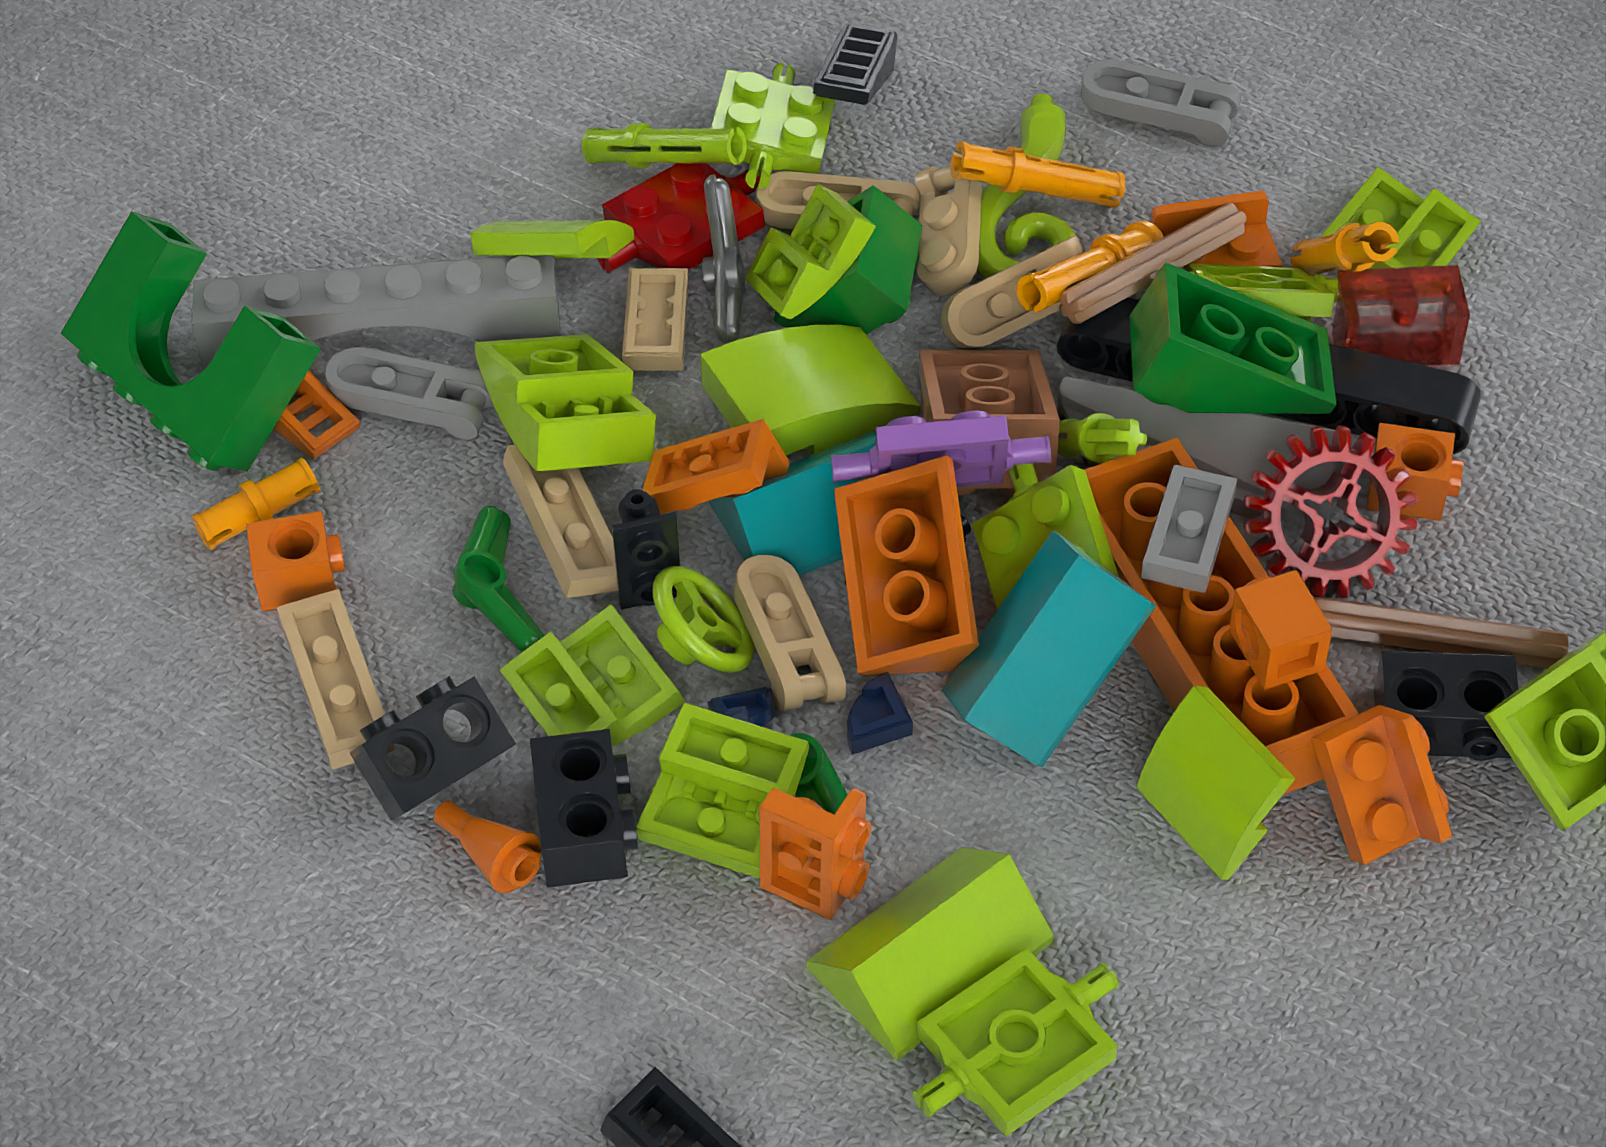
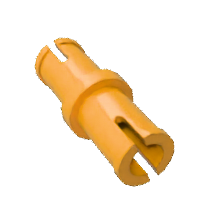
[191,457,321,551]

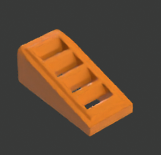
[273,370,360,461]

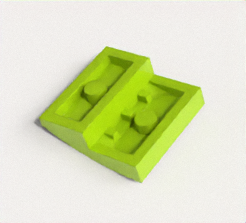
[1320,167,1481,299]
[744,184,876,320]
[470,220,635,258]
[499,604,686,747]
[1136,686,1296,880]
[636,703,809,879]

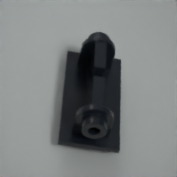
[611,489,680,610]

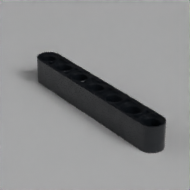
[1056,297,1481,454]

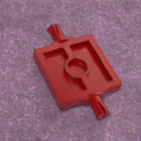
[597,163,765,274]

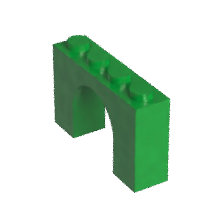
[61,211,321,472]

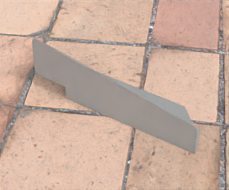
[1057,376,1352,526]

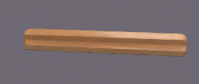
[1059,203,1247,324]
[1314,597,1569,668]

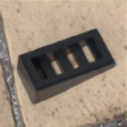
[813,22,898,105]
[600,1067,741,1147]

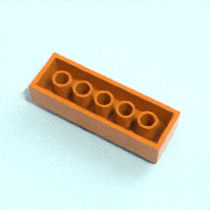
[1084,438,1359,795]

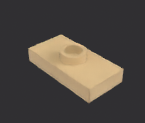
[622,268,689,371]

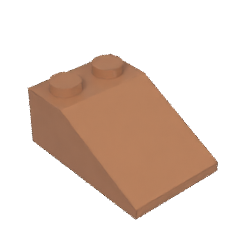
[919,350,1059,495]

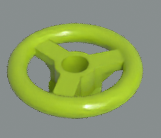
[652,566,755,673]

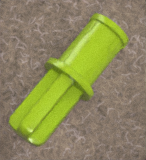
[1057,413,1147,463]

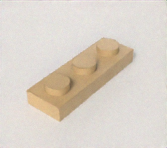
[503,445,618,598]
[277,589,395,770]

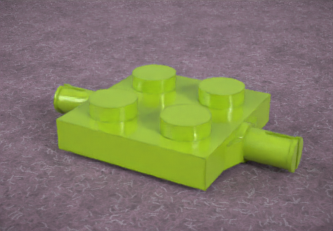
[711,63,835,190]
[1156,263,1360,322]
[972,463,1119,610]
[912,948,1119,1137]

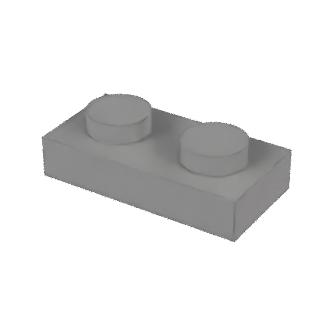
[1141,464,1237,593]

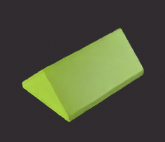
[806,847,1054,1061]

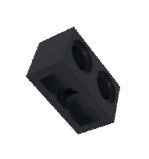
[1373,651,1519,761]
[350,676,516,821]
[530,729,638,888]

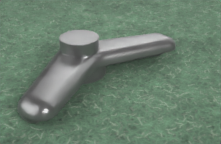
[702,174,745,344]

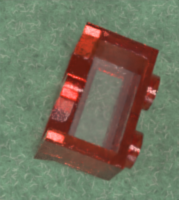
[1332,265,1470,366]

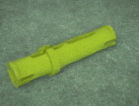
[582,123,747,169]

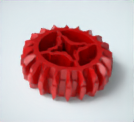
[1243,426,1418,598]

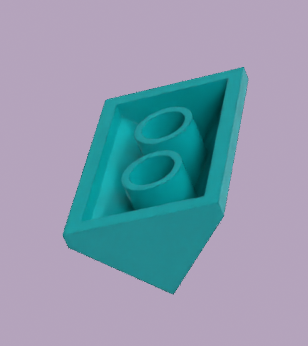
[709,431,876,576]
[941,531,1157,767]

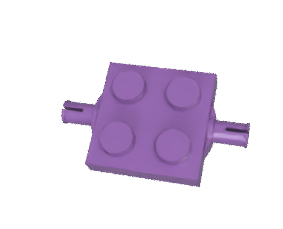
[831,411,1051,488]

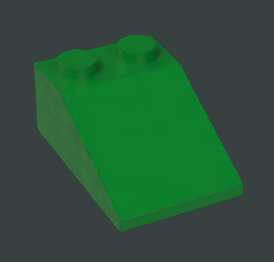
[1130,262,1337,414]

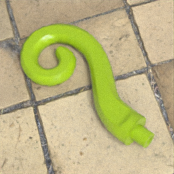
[977,94,1075,279]

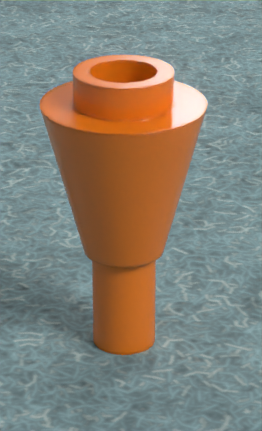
[434,801,541,893]

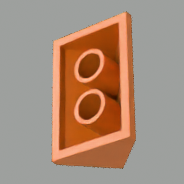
[834,455,979,676]

